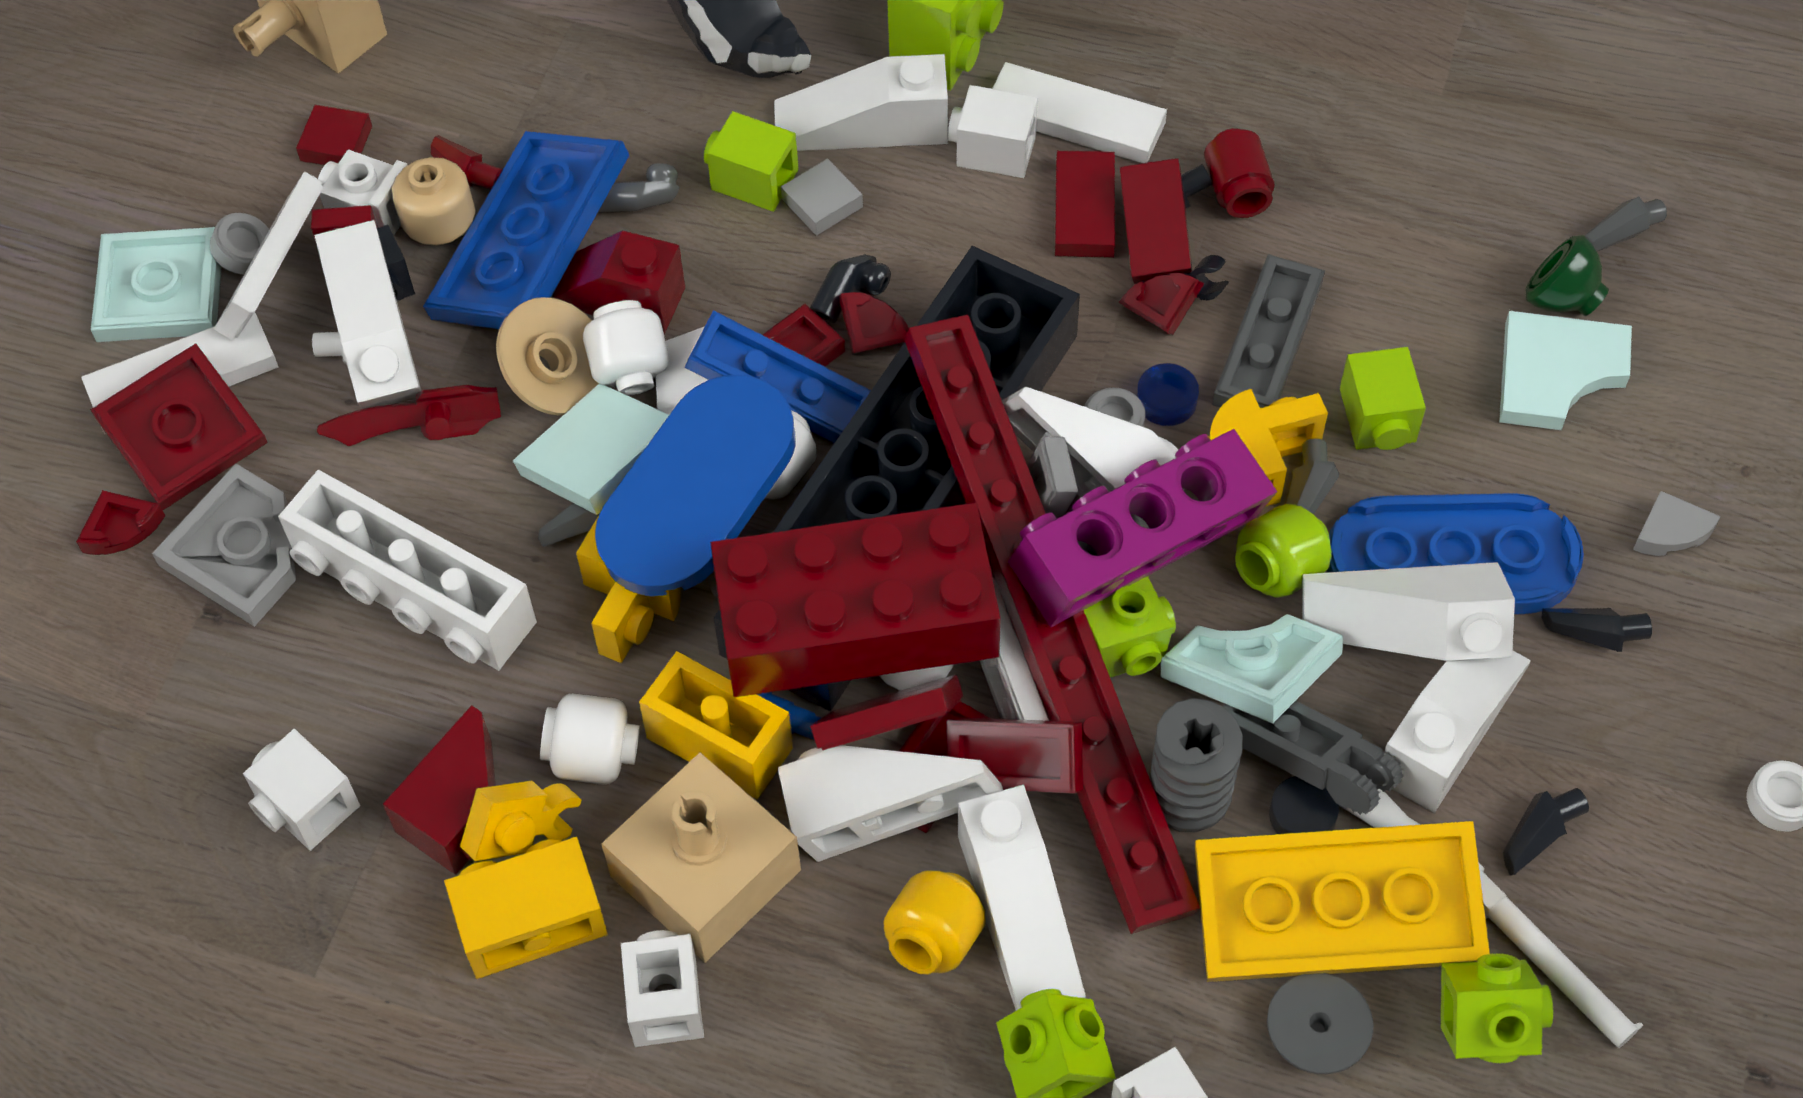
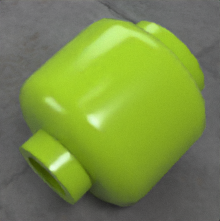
[1235,504,1332,598]

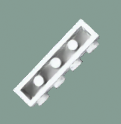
[278,470,537,671]

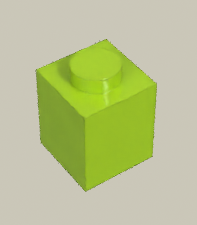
[704,111,799,212]
[1340,347,1426,450]

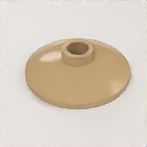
[496,297,599,415]

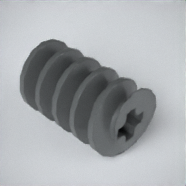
[1149,698,1243,832]

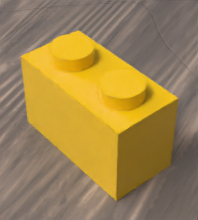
[639,651,793,799]
[444,836,608,979]

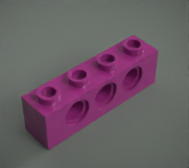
[1008,429,1277,628]

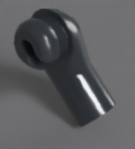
[810,254,891,323]

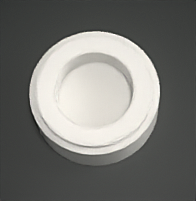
[1746,761,1803,832]

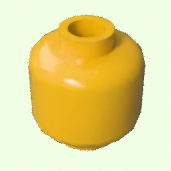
[883,870,986,974]

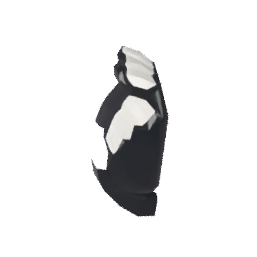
[667,0,811,78]

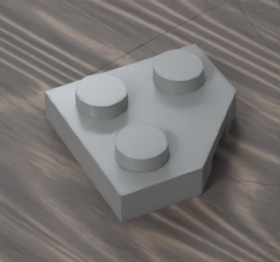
[152,464,296,627]

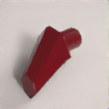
[430,135,503,190]

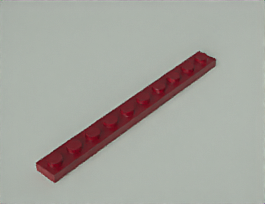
[904,315,1200,934]

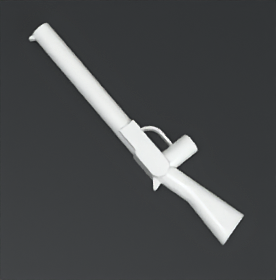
[1339,789,1643,1048]

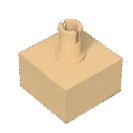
[233,0,387,74]
[601,753,801,963]

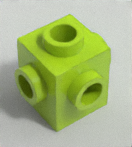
[1084,576,1176,678]
[1441,954,1553,1063]
[996,989,1116,1098]

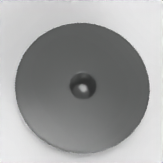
[1267,973,1373,1074]

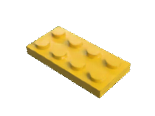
[1195,821,1490,982]

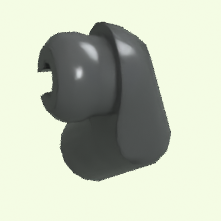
[598,163,680,213]

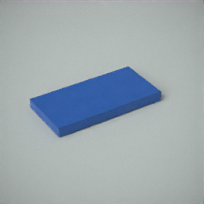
[423,131,630,329]

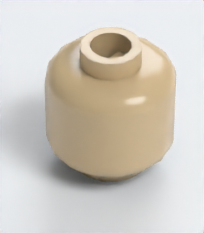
[392,157,475,245]

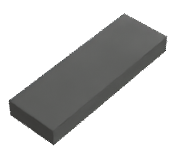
[1212,254,1325,408]

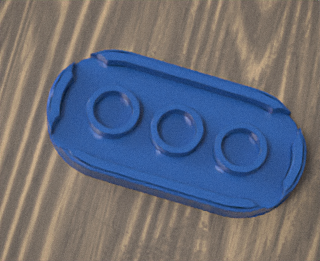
[595,375,796,596]
[1326,493,1584,614]

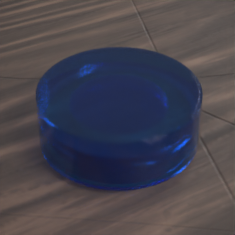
[1137,363,1199,426]

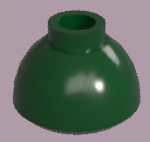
[1526,235,1609,316]

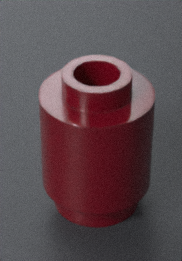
[1204,128,1275,218]

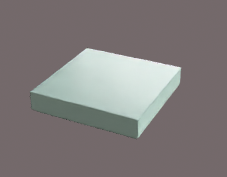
[91,227,222,342]
[512,384,669,515]

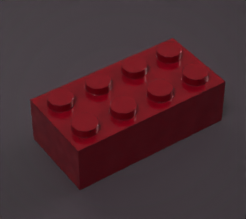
[710,503,1001,698]

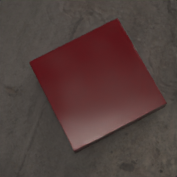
[90,343,268,510]
[811,674,963,751]

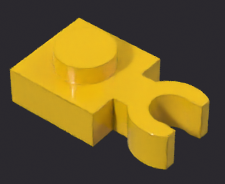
[460,781,582,861]

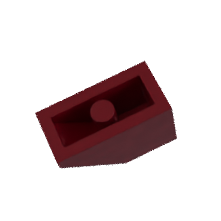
[553,231,686,334]
[383,705,496,875]

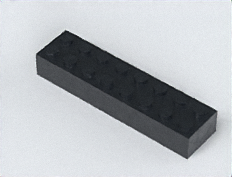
[714,246,1080,712]

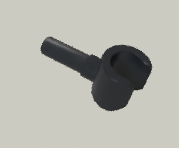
[1141,255,1229,301]

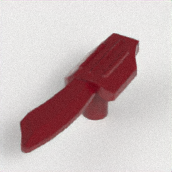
[317,384,501,447]

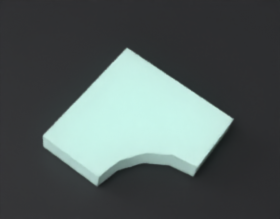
[1499,311,1632,430]
[1161,614,1343,723]

